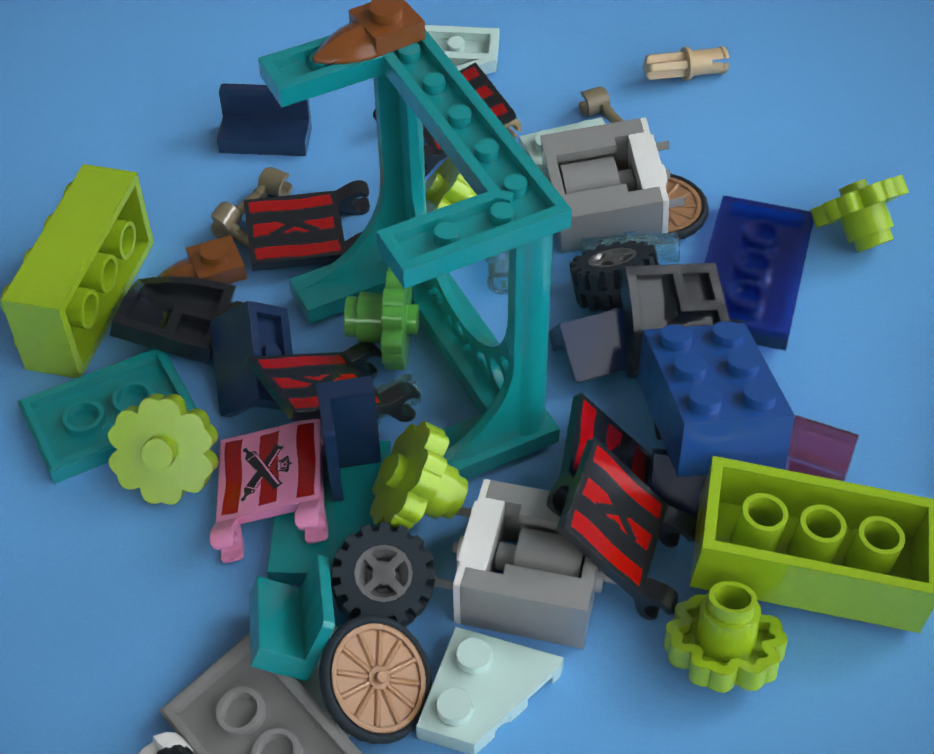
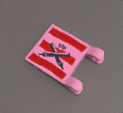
[210,419,328,564]

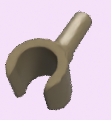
[579,87,624,123]
[235,167,293,216]
[211,202,249,249]

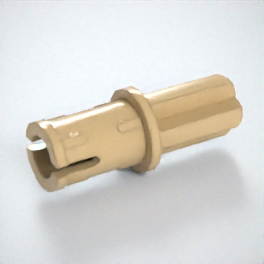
[643,46,729,81]

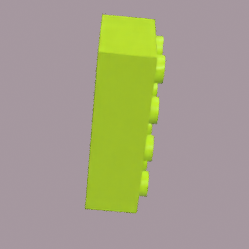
[0,164,154,378]
[689,456,934,633]

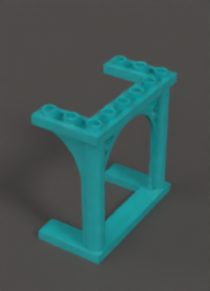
[258,29,572,480]

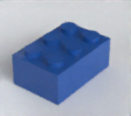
[638,321,795,477]

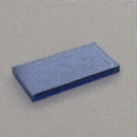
[704,195,813,351]

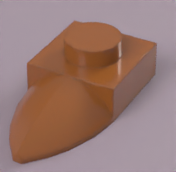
[312,0,425,64]
[157,235,247,284]

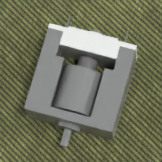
[540,117,685,253]
[434,479,618,649]

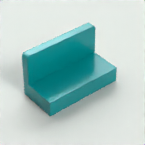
[249,554,335,682]

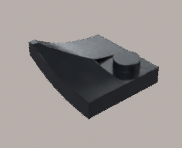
[617,263,730,379]
[110,276,236,364]

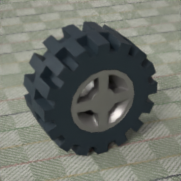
[569,241,659,312]
[331,522,435,627]

